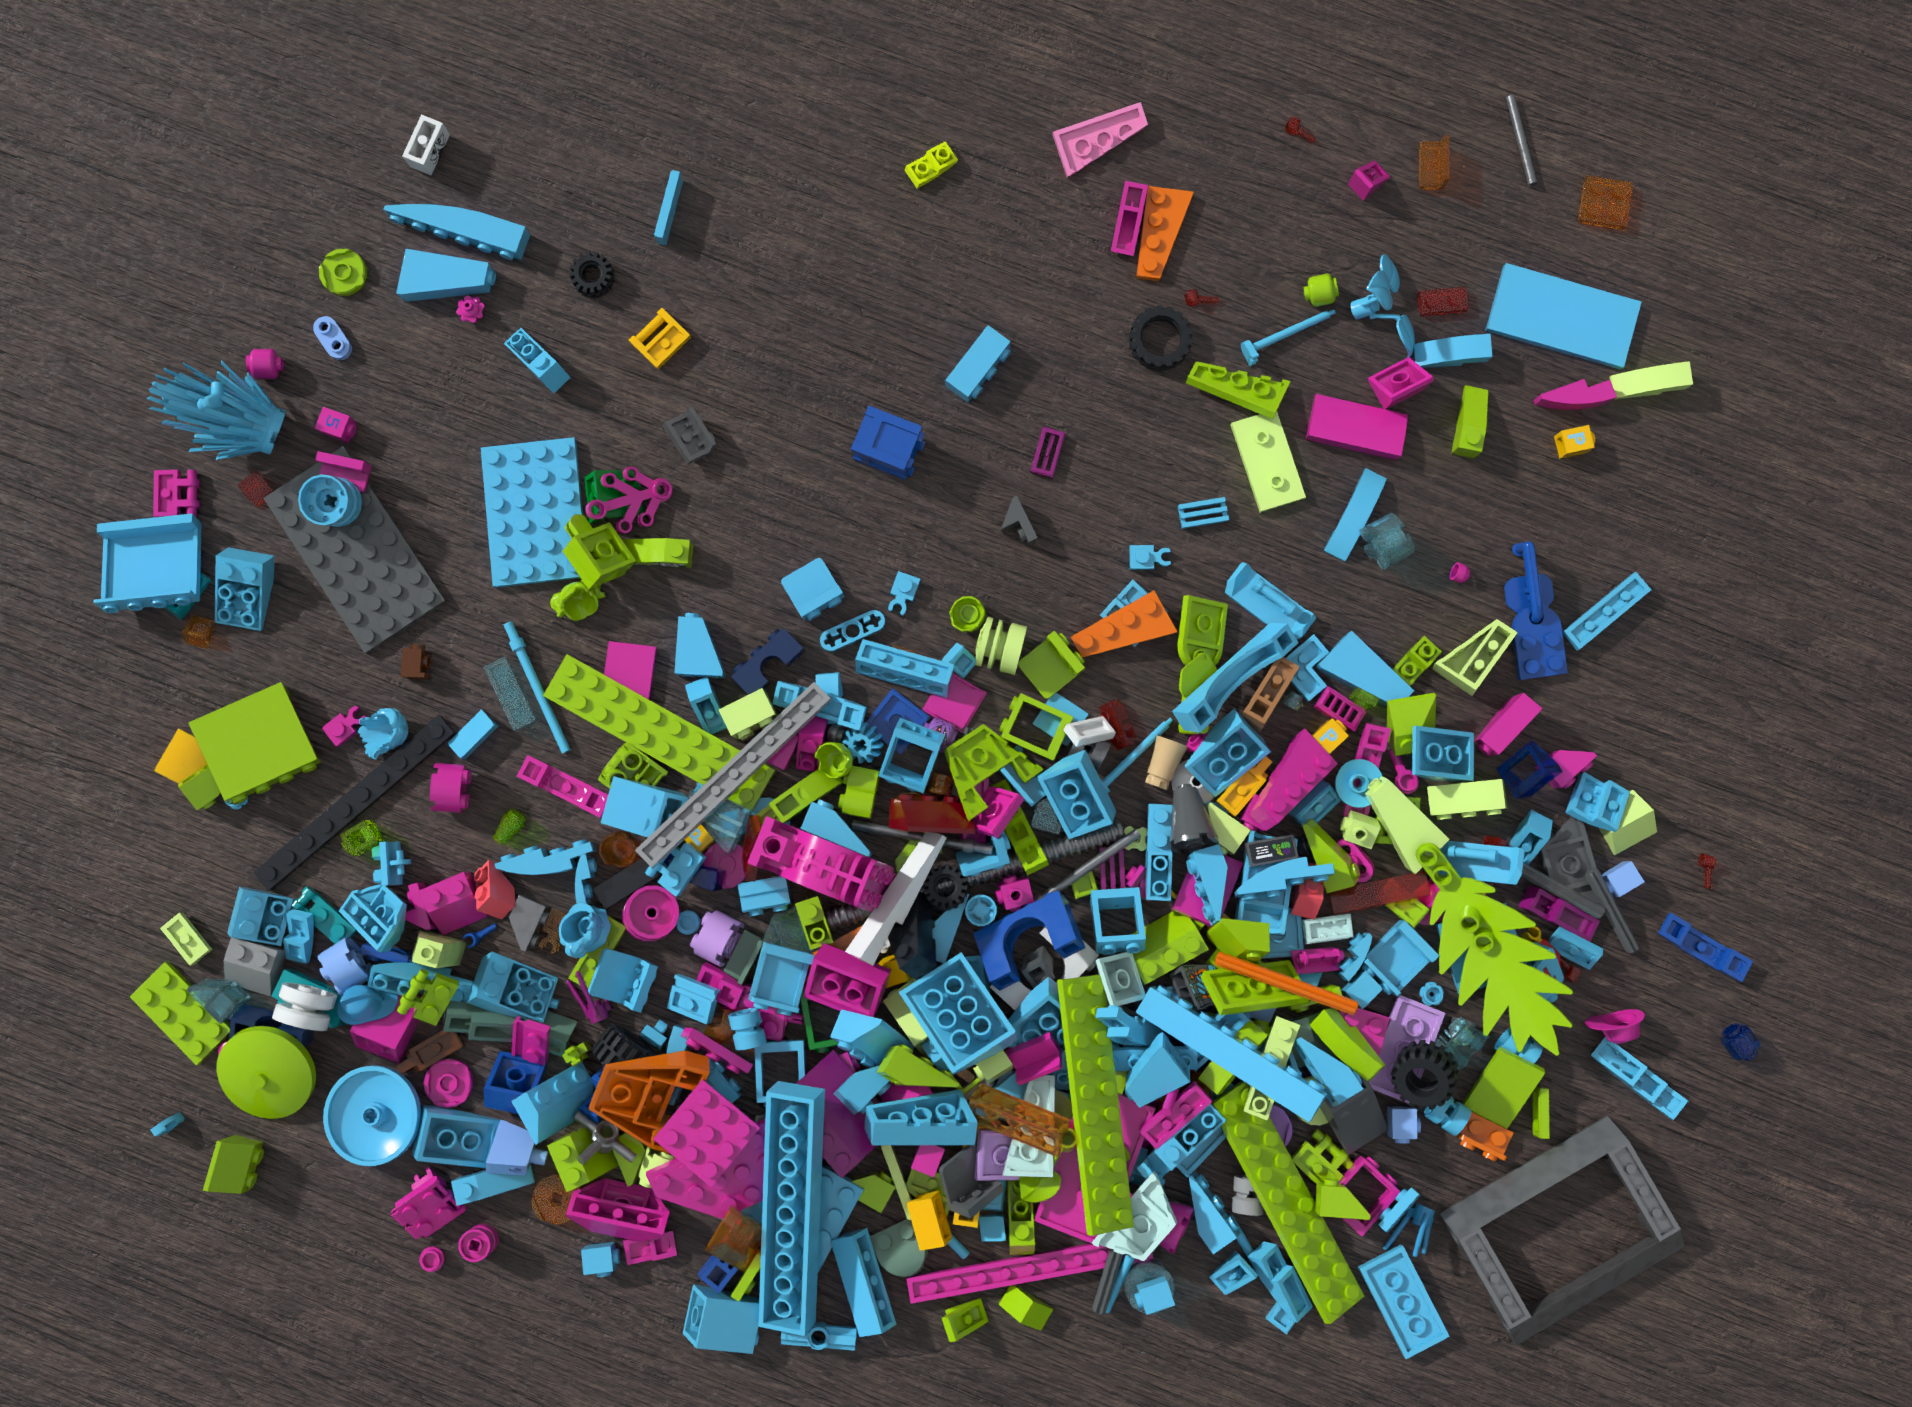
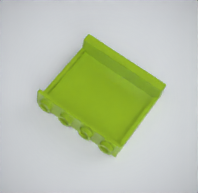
[188,682,321,805]

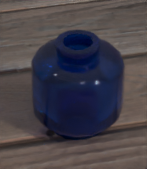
[1721,1023,1760,1061]

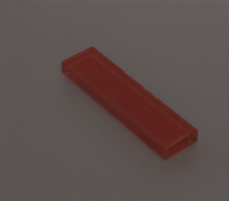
[1329,871,1431,915]

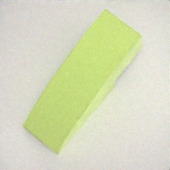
[1610,361,1693,399]

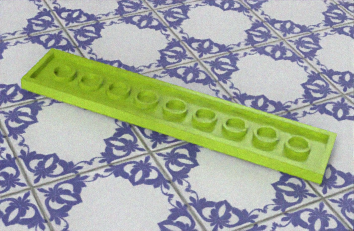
[543,654,776,812]
[1057,975,1134,1236]
[1211,1080,1364,1324]

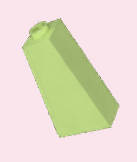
[1365,776,1449,874]
[412,929,467,968]

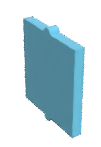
[1032,693,1088,747]

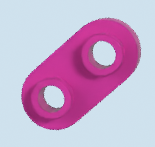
[1337,838,1375,882]

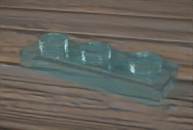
[483,656,537,731]

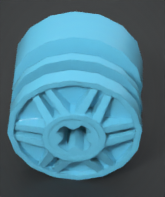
[298,474,362,527]

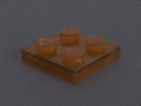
[1578,175,1633,230]

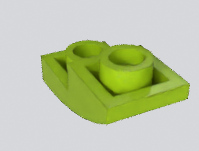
[1392,636,1442,686]

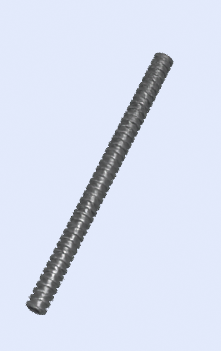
[826,820,1125,931]

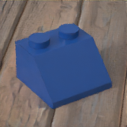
[484,1051,547,1114]

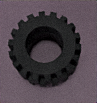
[592,1024,657,1066]
[1391,1040,1459,1110]

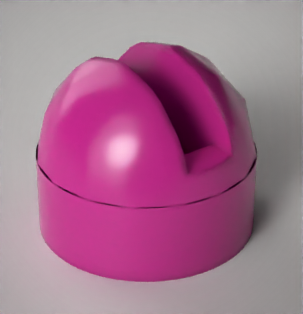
[1450,562,1471,583]

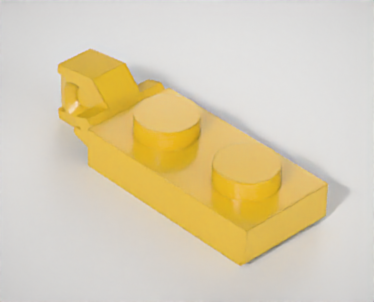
[1216,756,1272,817]

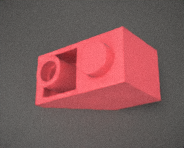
[474,860,515,920]
[1291,863,1324,920]

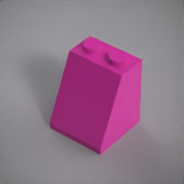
[350,993,422,1064]

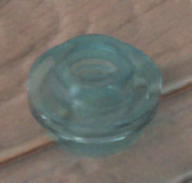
[1282,691,1305,711]

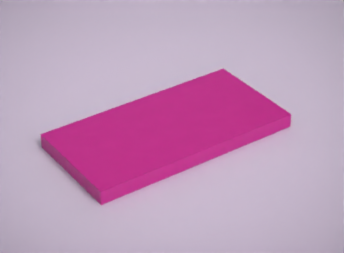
[1034,1093,1156,1248]

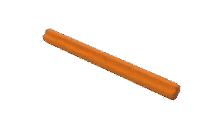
[1215,952,1358,1015]

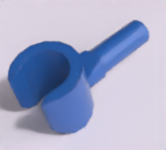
[462,923,498,948]

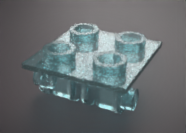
[1435,1017,1489,1070]

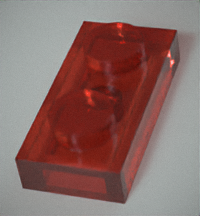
[1417,286,1469,316]

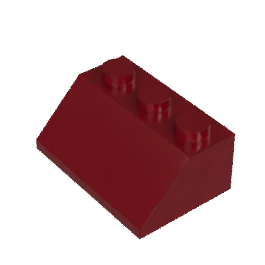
[889,794,976,834]

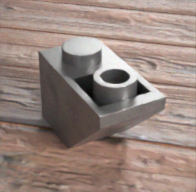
[509,895,551,952]

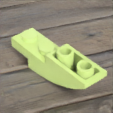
[1243,1016,1300,1120]

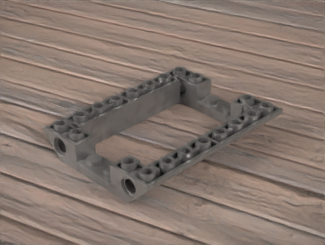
[1439,1116,1684,1346]

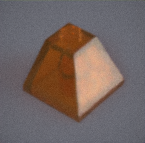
[705,1205,762,1273]

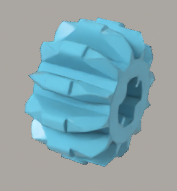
[842,722,884,763]

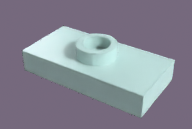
[1302,913,1354,944]

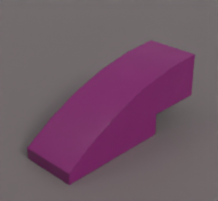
[1518,885,1600,942]

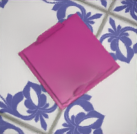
[922,673,987,734]

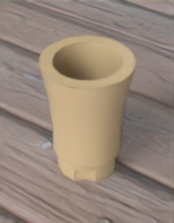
[1145,736,1188,790]

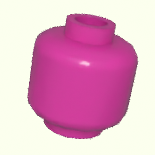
[246,349,284,380]

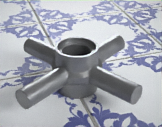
[574,1111,637,1165]

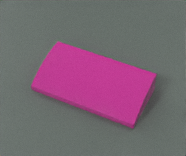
[1305,394,1408,460]

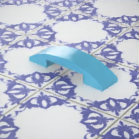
[1324,468,1387,562]
[772,681,867,731]

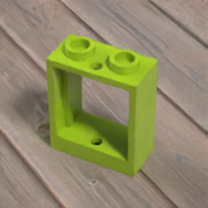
[999,693,1074,761]

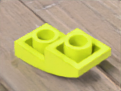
[905,141,958,189]

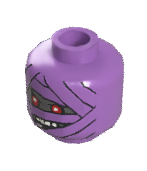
[924,718,958,752]

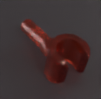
[1286,116,1316,143]
[1184,289,1219,306]
[1698,853,1717,889]
[1560,956,1581,982]

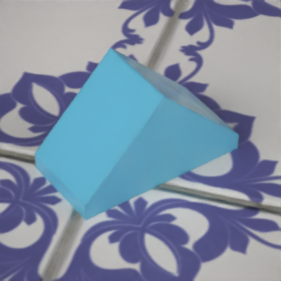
[1209,1250,1258,1295]

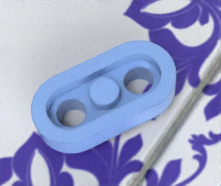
[313,316,352,360]

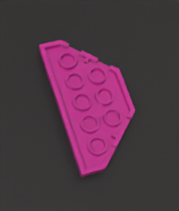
[646,1119,765,1219]

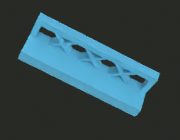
[855,639,954,698]

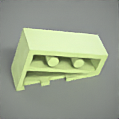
[1427,779,1508,820]

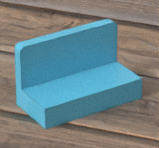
[1000,764,1046,808]

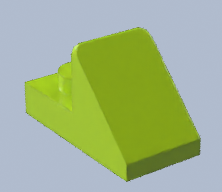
[942,1298,989,1342]

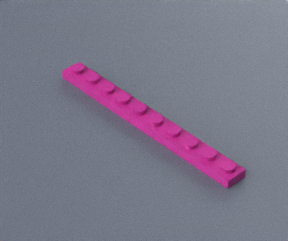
[906,1243,1153,1304]

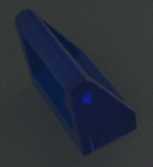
[1498,741,1563,800]

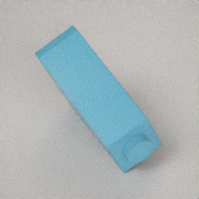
[674,613,726,679]
[1124,1032,1190,1108]

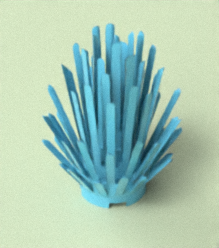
[147,360,286,460]

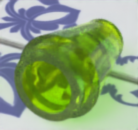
[493,808,526,845]

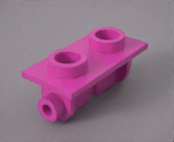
[1290,947,1344,974]

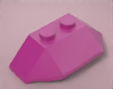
[566,1178,670,1242]

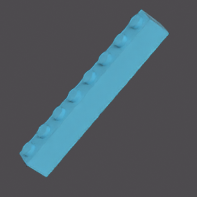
[1135,985,1327,1122]

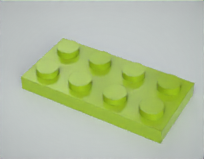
[1201,960,1310,1016]
[130,961,230,1065]

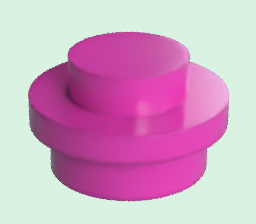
[419,1246,445,1272]

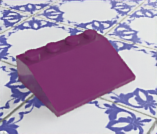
[796,1050,880,1178]

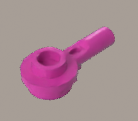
[1388,749,1419,795]

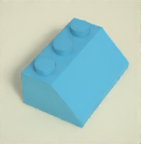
[1037,750,1116,839]
[830,1009,915,1068]
[511,1062,593,1145]

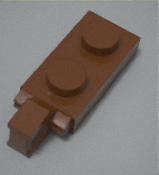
[396,1030,466,1074]

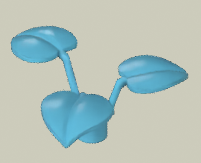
[1351,254,1415,357]

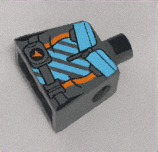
[1169,964,1216,1013]

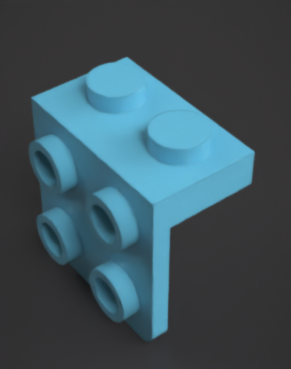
[781,558,844,621]
[955,830,1011,876]
[588,948,658,1013]

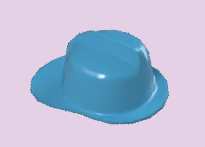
[337,985,398,1025]

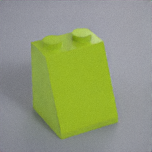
[547,1119,619,1192]

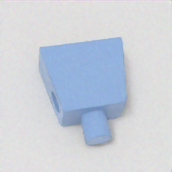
[486,1120,548,1176]

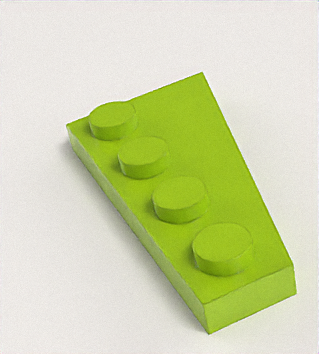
[1186,361,1291,419]

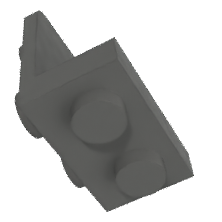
[939,1145,1004,1218]

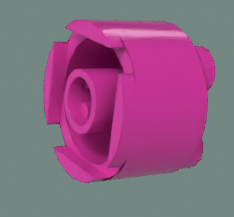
[430,763,472,813]

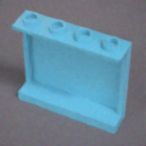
[94,514,202,613]

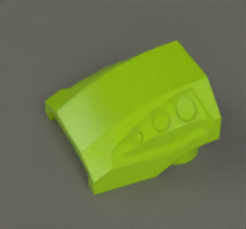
[598,742,668,789]

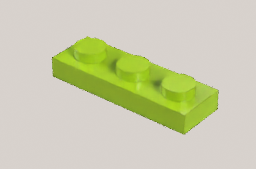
[568,915,626,989]

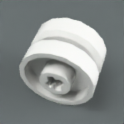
[272,982,337,1031]

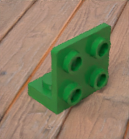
[584,470,644,523]

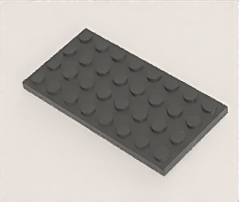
[263,446,447,654]

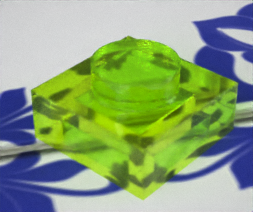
[1349,687,1380,710]

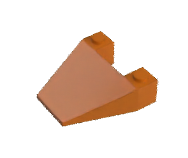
[589,1050,710,1154]

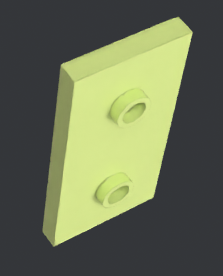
[1231,412,1306,513]

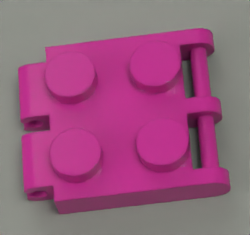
[391,1176,467,1239]

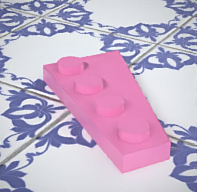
[1052,102,1148,178]

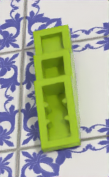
[988,779,1049,876]

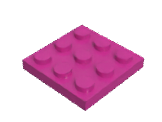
[653,1079,761,1188]

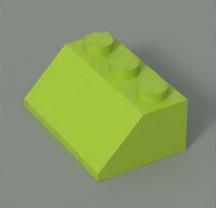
[1130,911,1209,985]

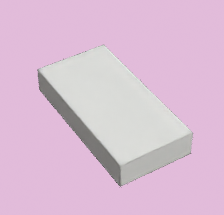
[1063,716,1116,747]

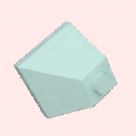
[1095,952,1146,1006]

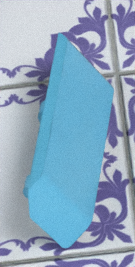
[1225,562,1316,639]
[1438,841,1525,885]

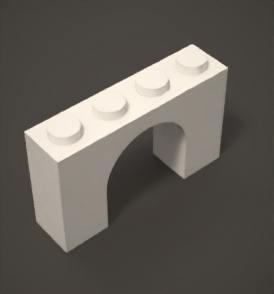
[990,927,1099,1010]

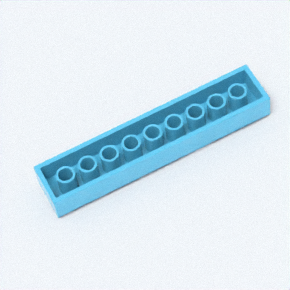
[758,1081,825,1336]

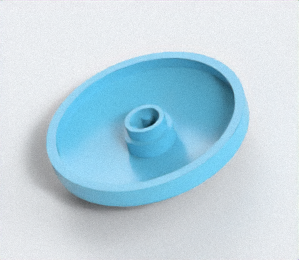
[323,1065,421,1166]

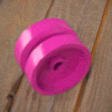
[623,886,679,942]

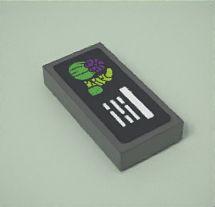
[1245,834,1298,868]

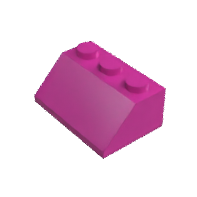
[803,943,891,1017]

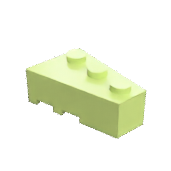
[1432,619,1518,696]

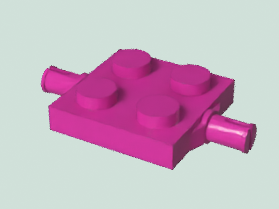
[722,983,804,1041]

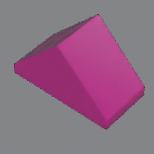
[1348,160,1390,201]
[767,735,799,771]

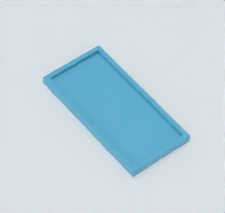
[1485,263,1641,370]

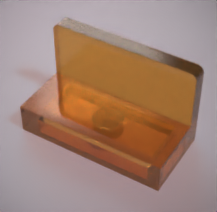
[1419,135,1450,190]

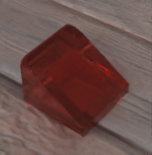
[237,471,274,507]

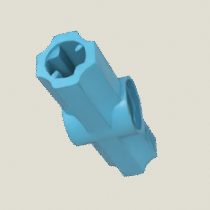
[781,1322,857,1351]

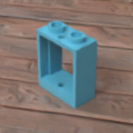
[878,718,945,793]
[1090,887,1146,955]
[755,1039,807,1107]

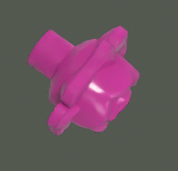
[456,295,485,323]

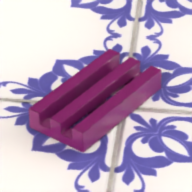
[1030,427,1065,479]
[1099,847,1126,890]

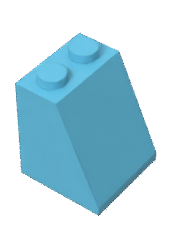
[683,1284,759,1354]

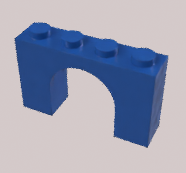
[973,890,1085,991]

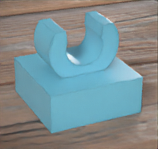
[640,1020,668,1051]

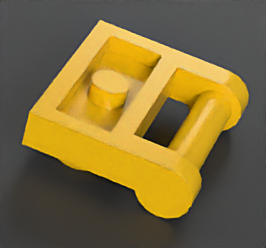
[628,308,691,370]

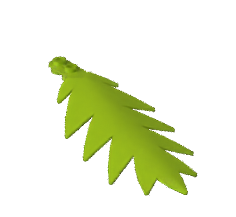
[1416,843,1573,1056]

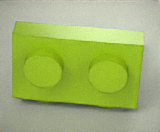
[1018,631,1085,699]

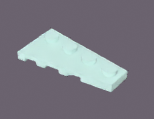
[1002,1075,1055,1177]

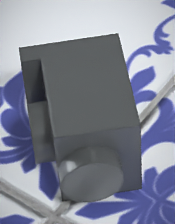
[1021,946,1055,988]

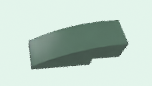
[443,1001,516,1042]

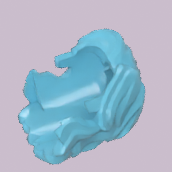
[357,708,408,760]

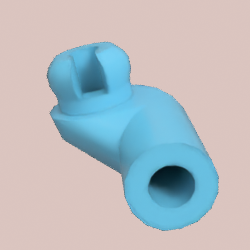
[197,382,224,412]

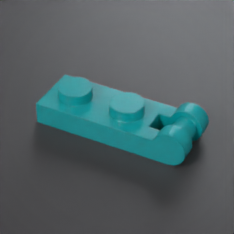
[291,885,357,944]

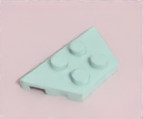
[1092,1171,1177,1261]

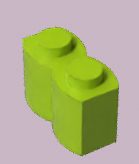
[838,766,880,819]

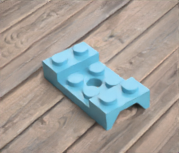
[1235,831,1298,936]

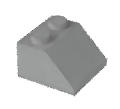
[223,937,286,997]

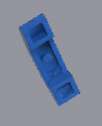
[1658,913,1753,982]

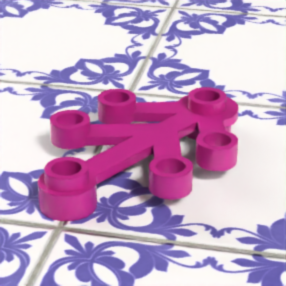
[586,466,672,534]

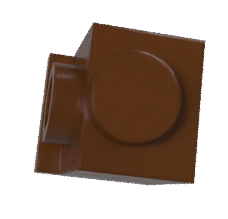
[400,644,431,680]

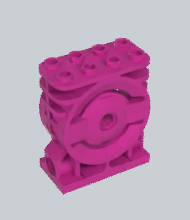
[747,816,897,912]

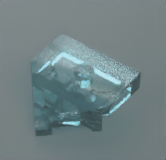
[762,907,813,953]

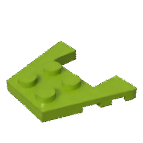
[944,724,1043,821]

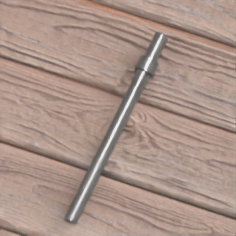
[852,820,994,855]
[1024,829,1141,906]

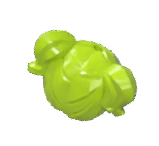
[550,580,606,621]

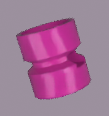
[458,1223,499,1262]

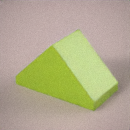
[999,1285,1053,1331]

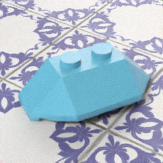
[339,884,407,953]

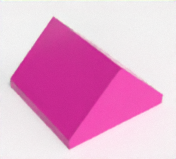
[1368,357,1434,409]

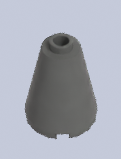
[1169,784,1219,853]

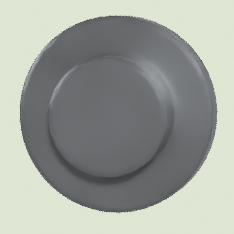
[827,724,847,744]

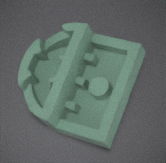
[870,1219,928,1278]

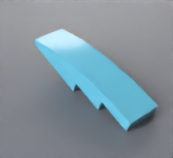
[1591,1037,1688,1121]

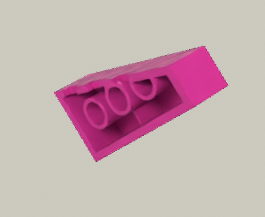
[1249,728,1338,831]

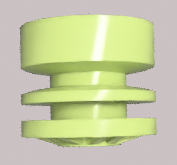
[975,617,1027,675]

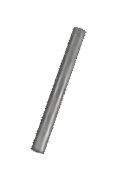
[1506,95,1537,186]

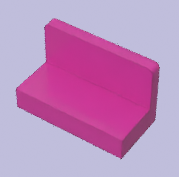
[315,451,371,493]
[1006,1032,1062,1085]

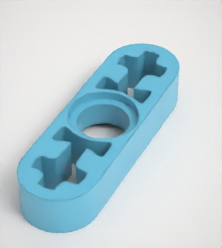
[820,610,885,652]

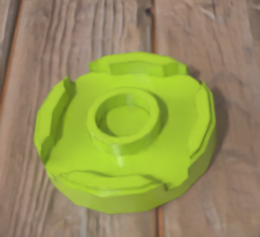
[319,249,367,296]

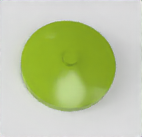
[217,1026,316,1119]

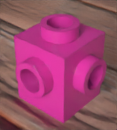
[995,875,1034,912]

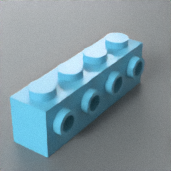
[830,1228,897,1337]

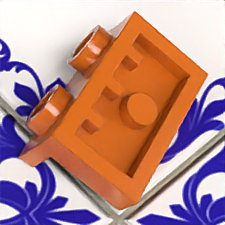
[1455,1112,1513,1162]

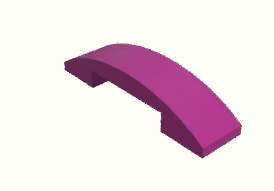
[1343,723,1391,817]
[517,755,608,818]

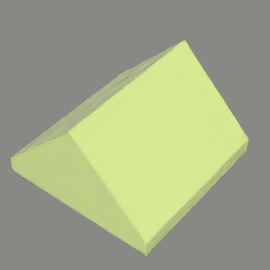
[1599,790,1657,855]

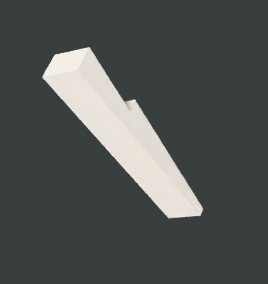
[845,832,946,966]

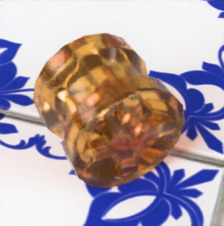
[927,773,954,797]

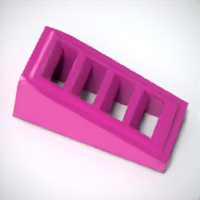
[1313,686,1366,732]

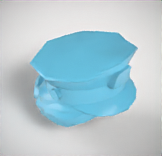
[559,902,611,958]

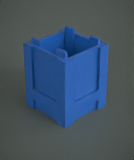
[851,405,925,480]

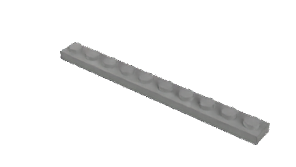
[635,682,832,869]

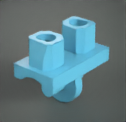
[372,841,411,886]

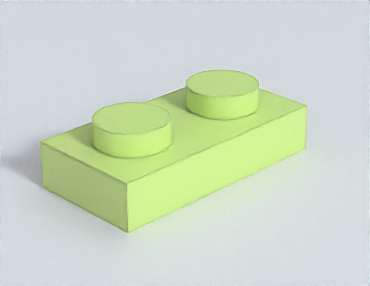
[160,912,213,966]

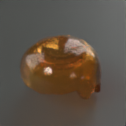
[599,831,639,868]
[704,1008,735,1045]

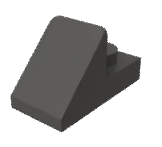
[1001,496,1038,546]

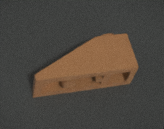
[1242,657,1300,733]

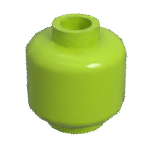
[1303,273,1339,307]

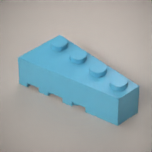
[864,1089,978,1145]

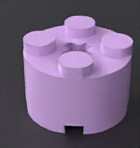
[690,910,744,967]

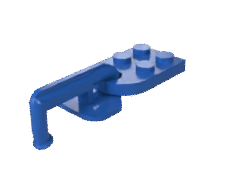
[1504,541,1568,680]

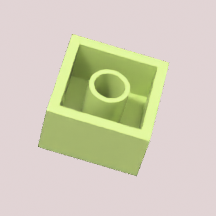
[719,688,778,741]

